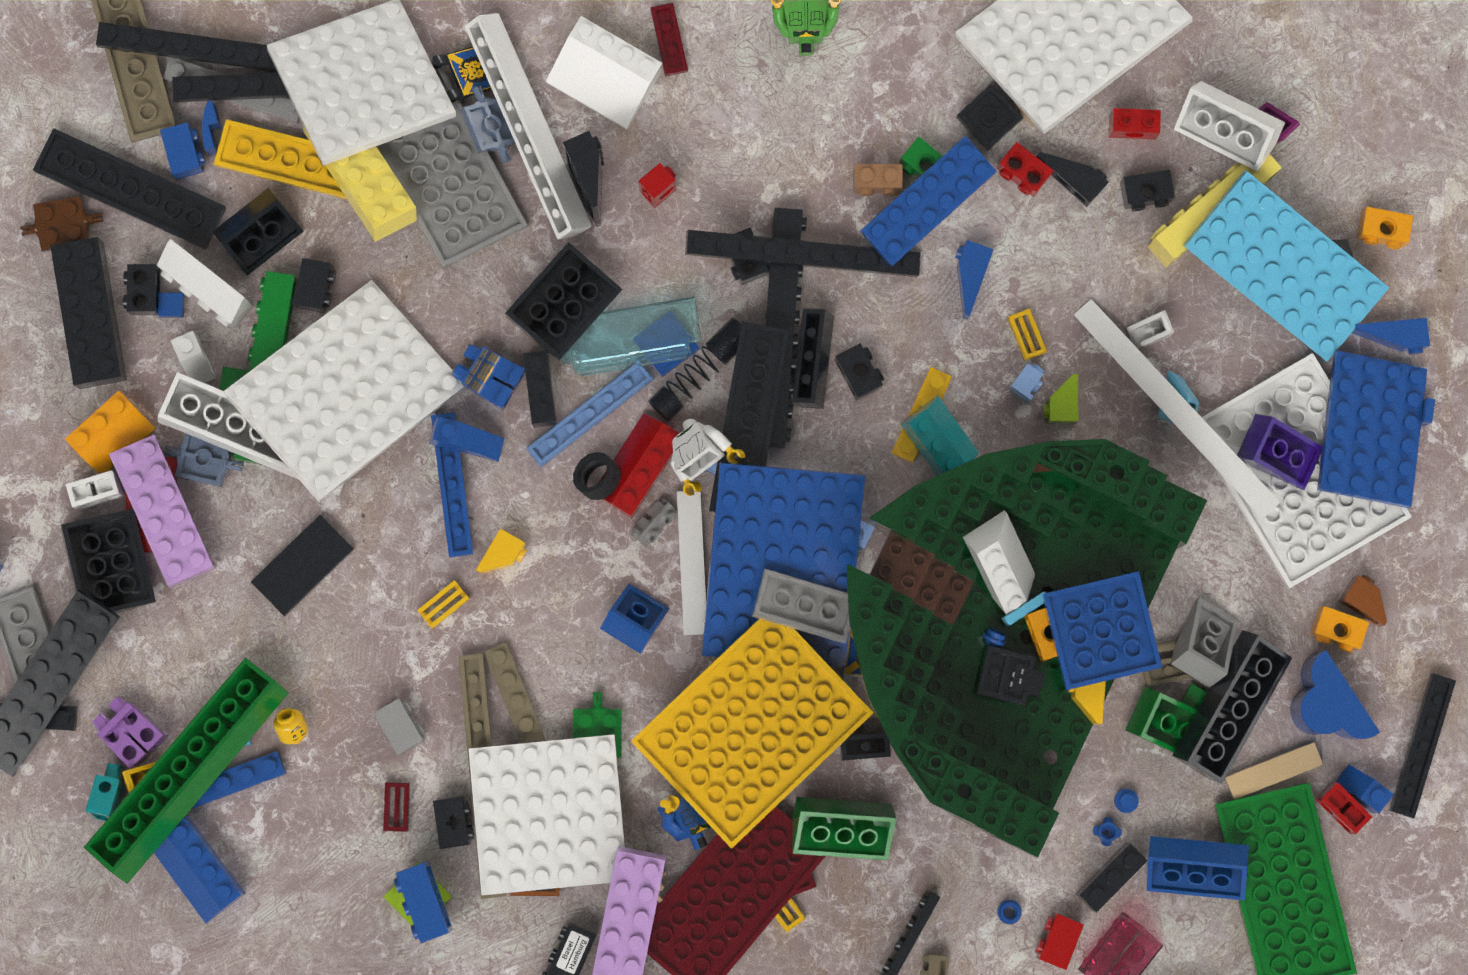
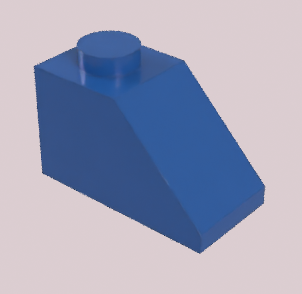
[1335,764,1394,814]

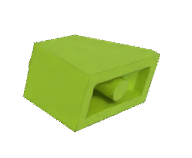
[1043,374,1079,424]

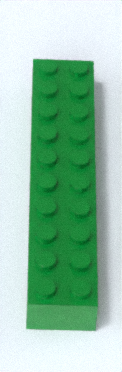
[83,657,289,884]

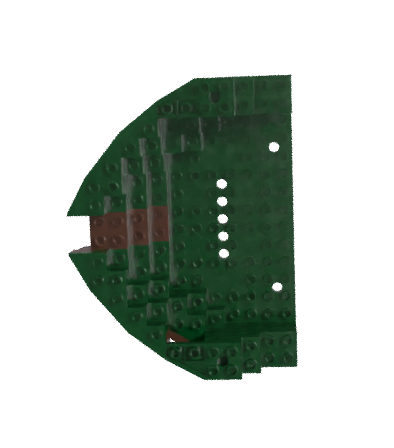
[846,439,1207,858]

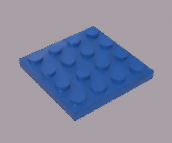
[1042,571,1162,690]

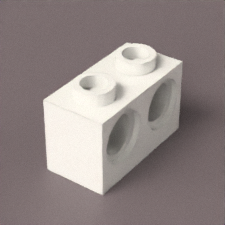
[65,470,125,510]

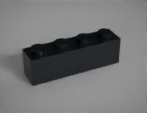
[792,308,834,409]

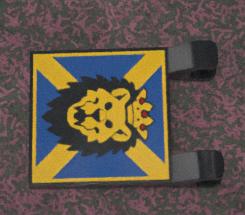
[431,47,492,103]

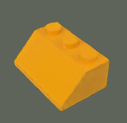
[65,390,156,474]

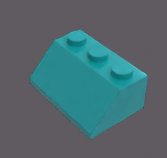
[900,396,979,475]

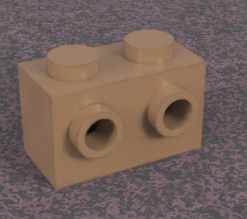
[853,164,903,196]

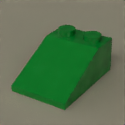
[1125,686,1197,753]

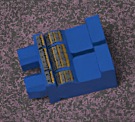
[452,344,525,411]

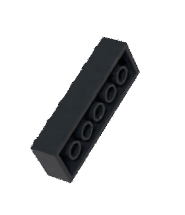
[50,237,127,389]
[1172,630,1292,784]

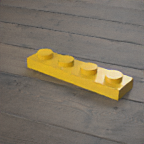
[891,367,952,463]

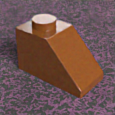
[1339,575,1387,627]

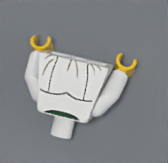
[670,419,745,496]

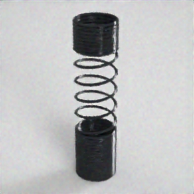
[648,317,742,422]

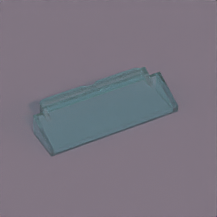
[561,296,702,376]

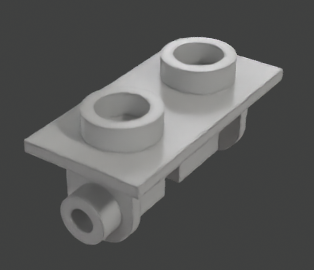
[631,498,677,547]

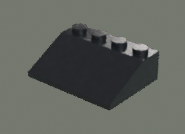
[563,131,605,227]
[505,242,623,361]
[61,509,156,614]

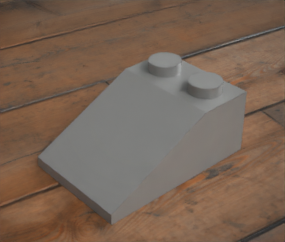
[1171,597,1238,687]

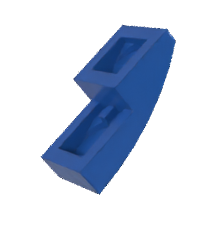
[202,100,221,155]

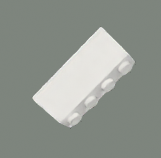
[1174,81,1285,171]
[157,239,253,328]
[963,510,1035,615]

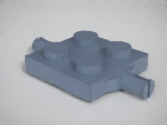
[460,86,515,164]
[164,433,244,487]

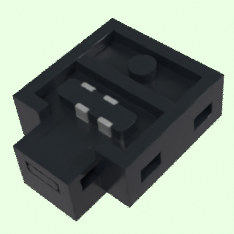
[975,646,1045,706]

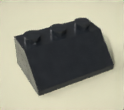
[212,188,303,276]

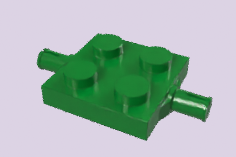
[573,692,622,758]

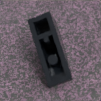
[1036,152,1109,207]

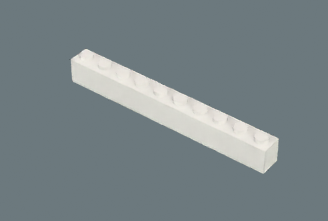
[464,13,592,240]

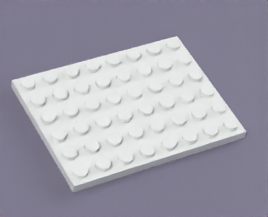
[955,0,1193,134]
[223,280,465,502]
[1202,353,1412,589]

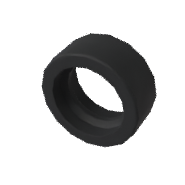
[573,452,621,500]

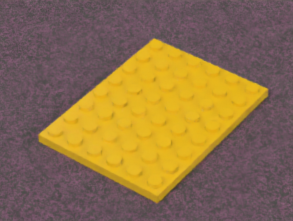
[631,619,873,849]

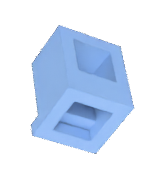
[1009,363,1045,403]

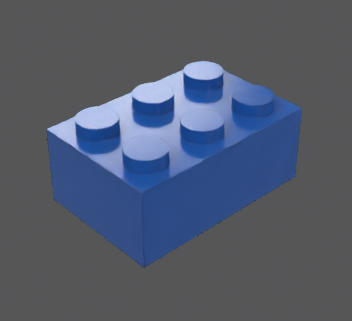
[394,861,453,943]

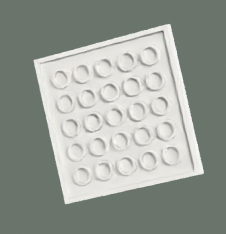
[267,0,456,166]
[469,735,625,895]

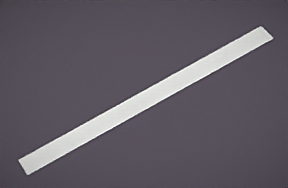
[1074,299,1281,519]

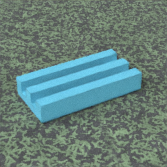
[1001,591,1046,626]

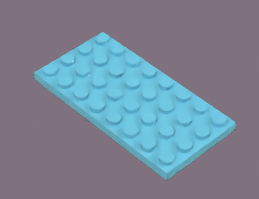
[1183,170,1389,361]

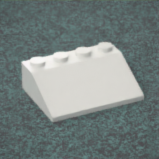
[546,16,663,130]

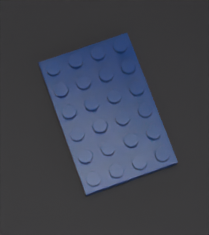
[1317,350,1427,508]

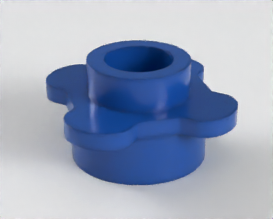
[1093,817,1122,846]

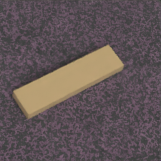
[1225,742,1323,800]

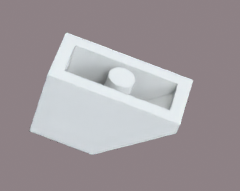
[171,331,216,383]

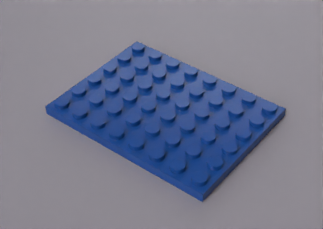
[701,463,865,667]

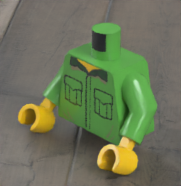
[770,0,841,56]

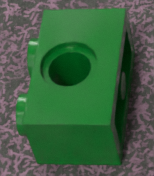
[899,136,943,178]

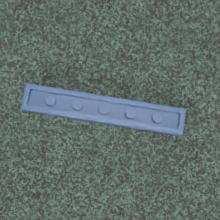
[526,360,654,467]

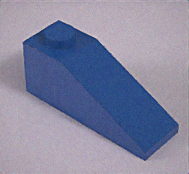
[955,240,994,320]
[1352,318,1430,355]
[429,417,504,462]

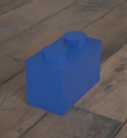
[160,122,206,180]

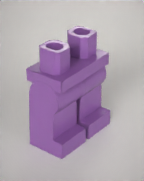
[92,697,168,769]

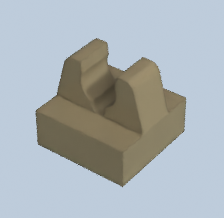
[920,954,949,975]

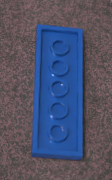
[860,136,997,267]

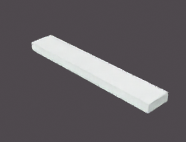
[677,491,706,636]

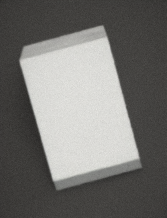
[1126,310,1174,349]

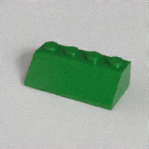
[792,797,896,860]

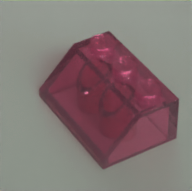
[1078,912,1163,975]

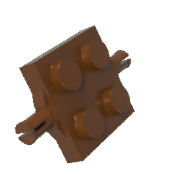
[20,196,103,252]

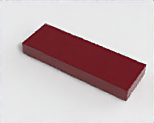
[650,3,688,77]

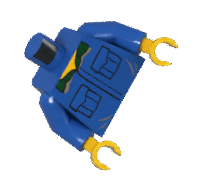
[657,794,712,850]

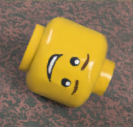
[273,708,308,744]

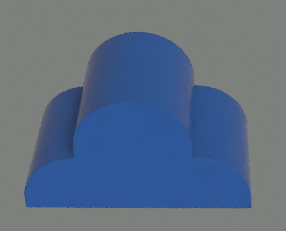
[1290,650,1380,740]

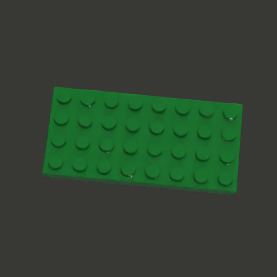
[1214,783,1357,975]

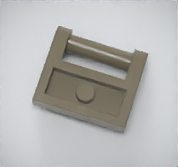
[1143,637,1194,687]

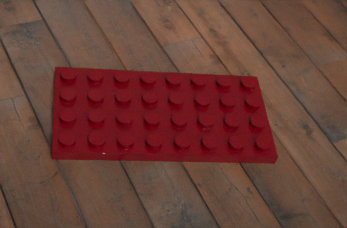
[647,807,826,975]

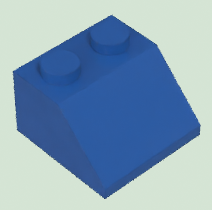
[600,584,670,654]

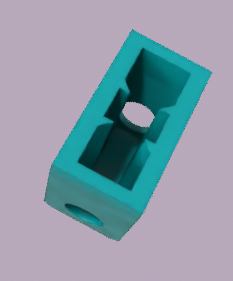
[85,763,125,821]

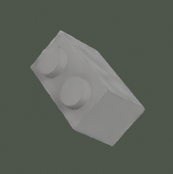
[373,698,426,755]

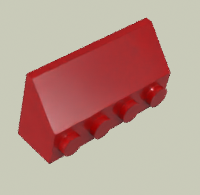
[599,413,680,519]

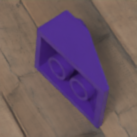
[1237,414,1322,490]

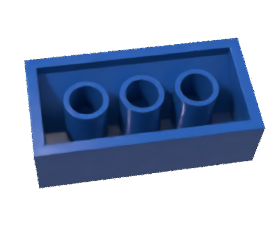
[154,816,246,924]
[1147,836,1249,901]

